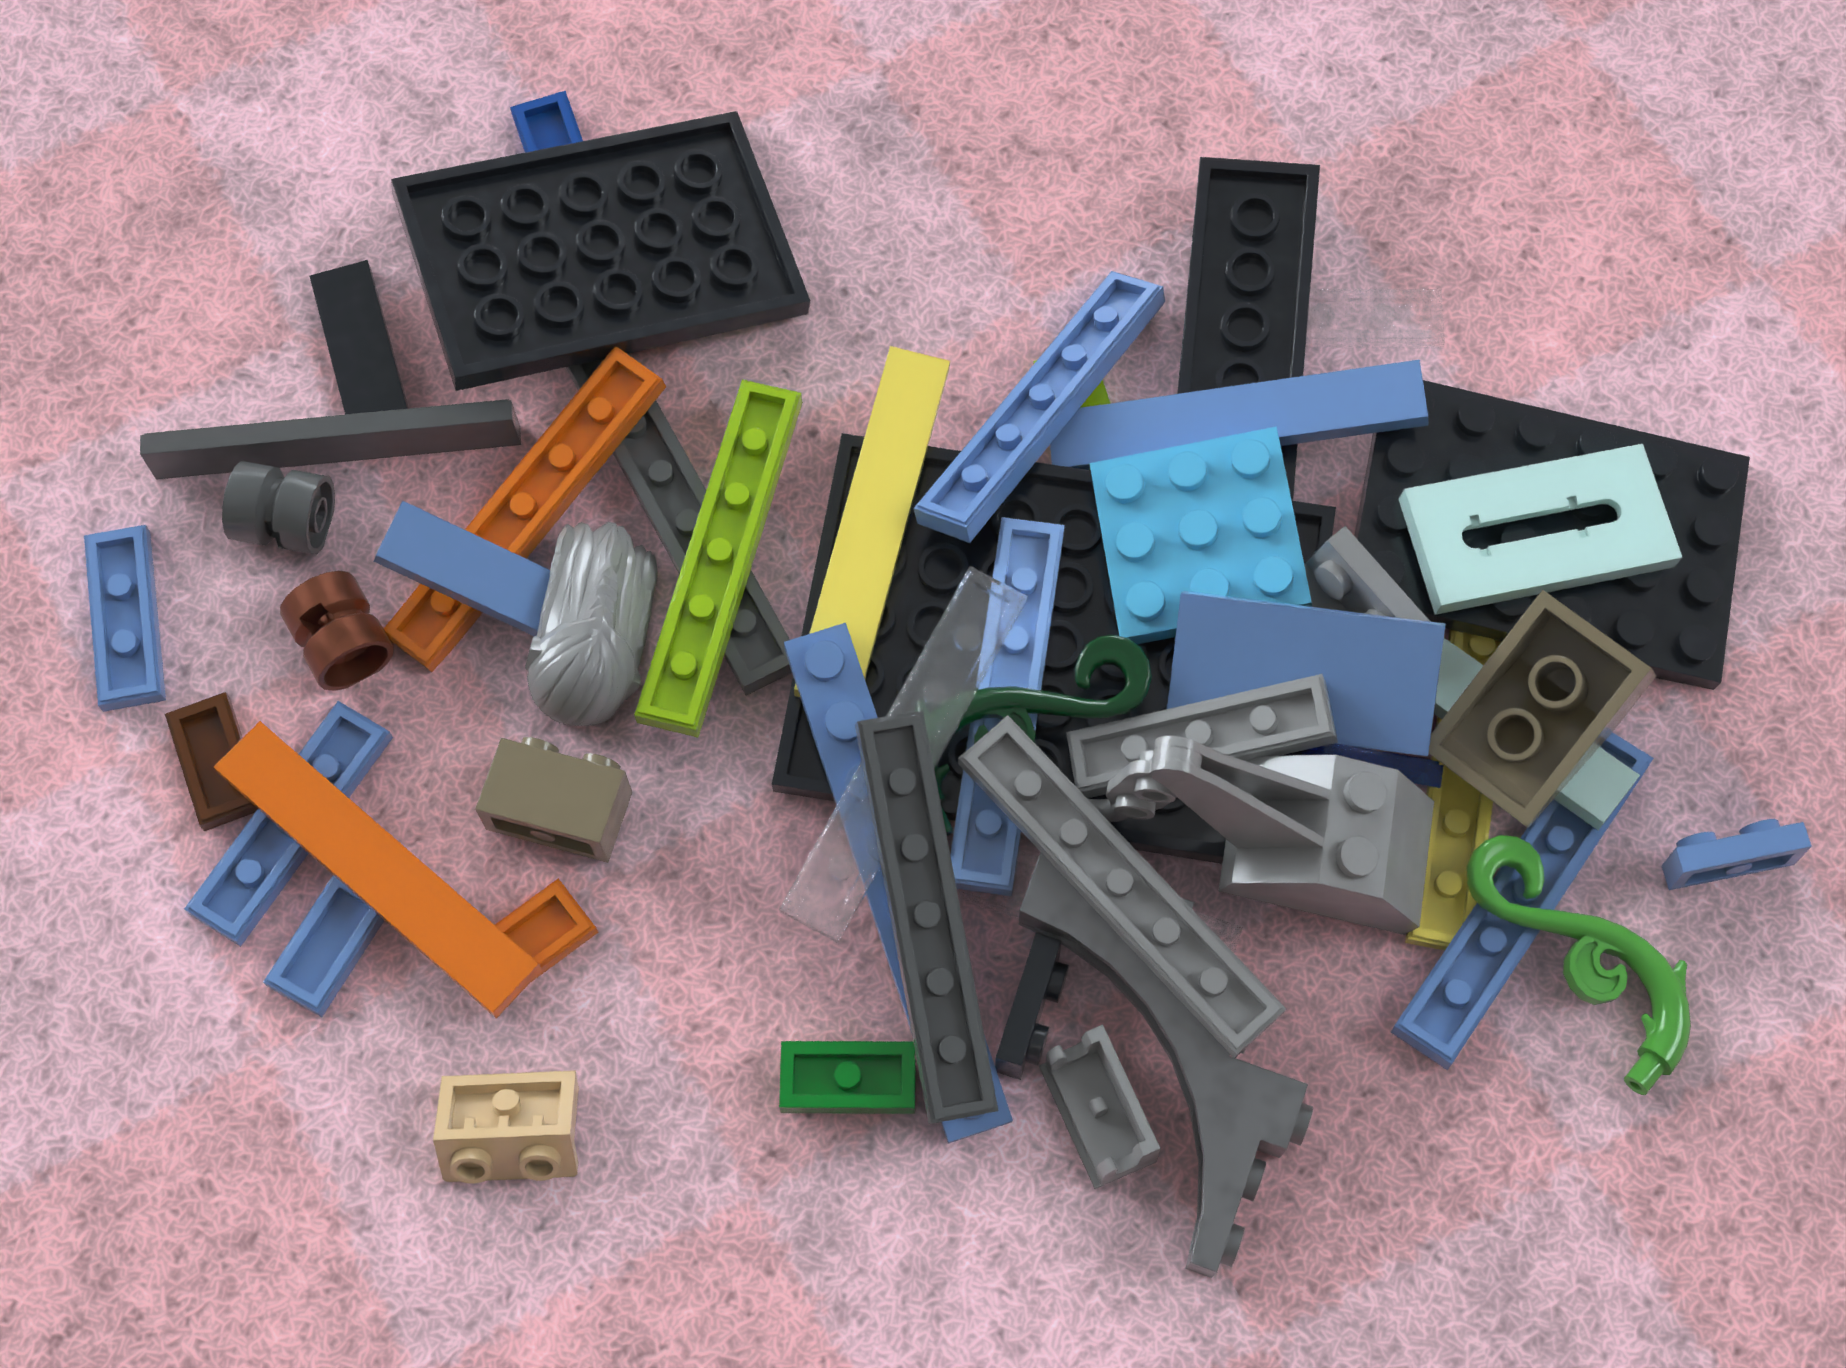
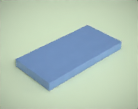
[1167,591,1446,756]

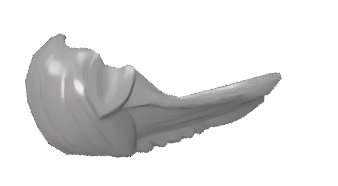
[525,522,657,726]

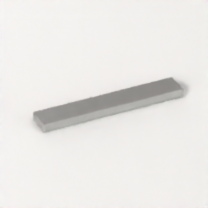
[958,715,1286,1059]

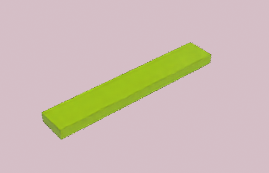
[634,379,803,738]

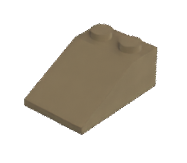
[1429,590,1656,828]

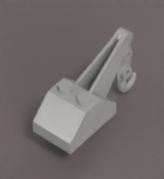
[1087,736,1434,935]

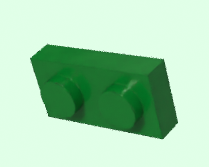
[779,1041,916,1114]

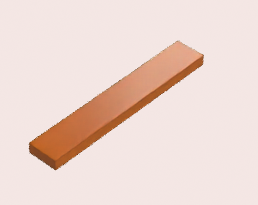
[383,347,666,672]
[214,721,542,1019]

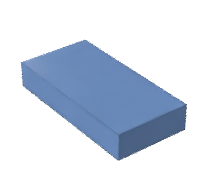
[263,875,384,1017]

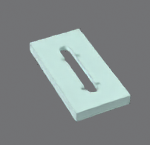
[1399,444,1683,615]

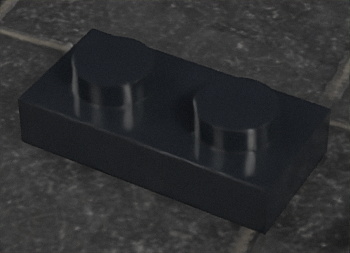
[995,933,1069,1080]

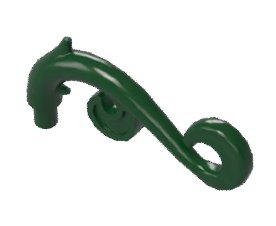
[915,635,1152,836]

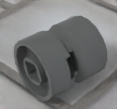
[222,461,335,555]

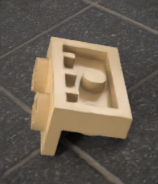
[433,1070,579,1184]

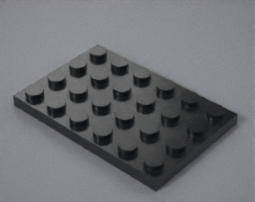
[391,111,810,391]
[1354,380,1750,690]

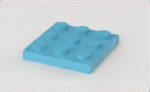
[1089,426,1312,644]

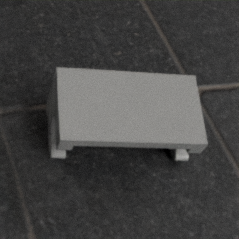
[1039,1025,1161,1189]

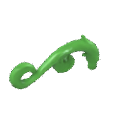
[1466,835,1691,1095]

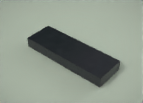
[309,260,409,415]

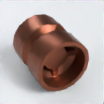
[280,570,394,691]

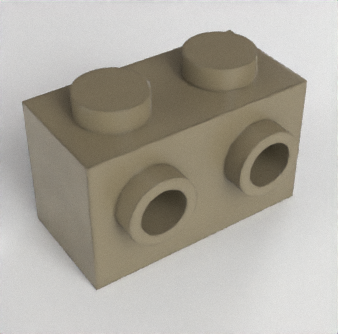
[475,737,632,863]

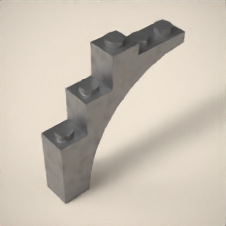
[1018,852,1313,1278]

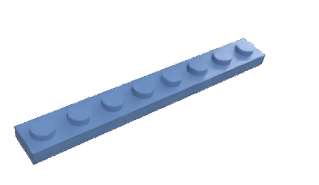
[784,623,1013,1144]

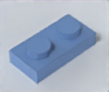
[1661,819,1812,890]

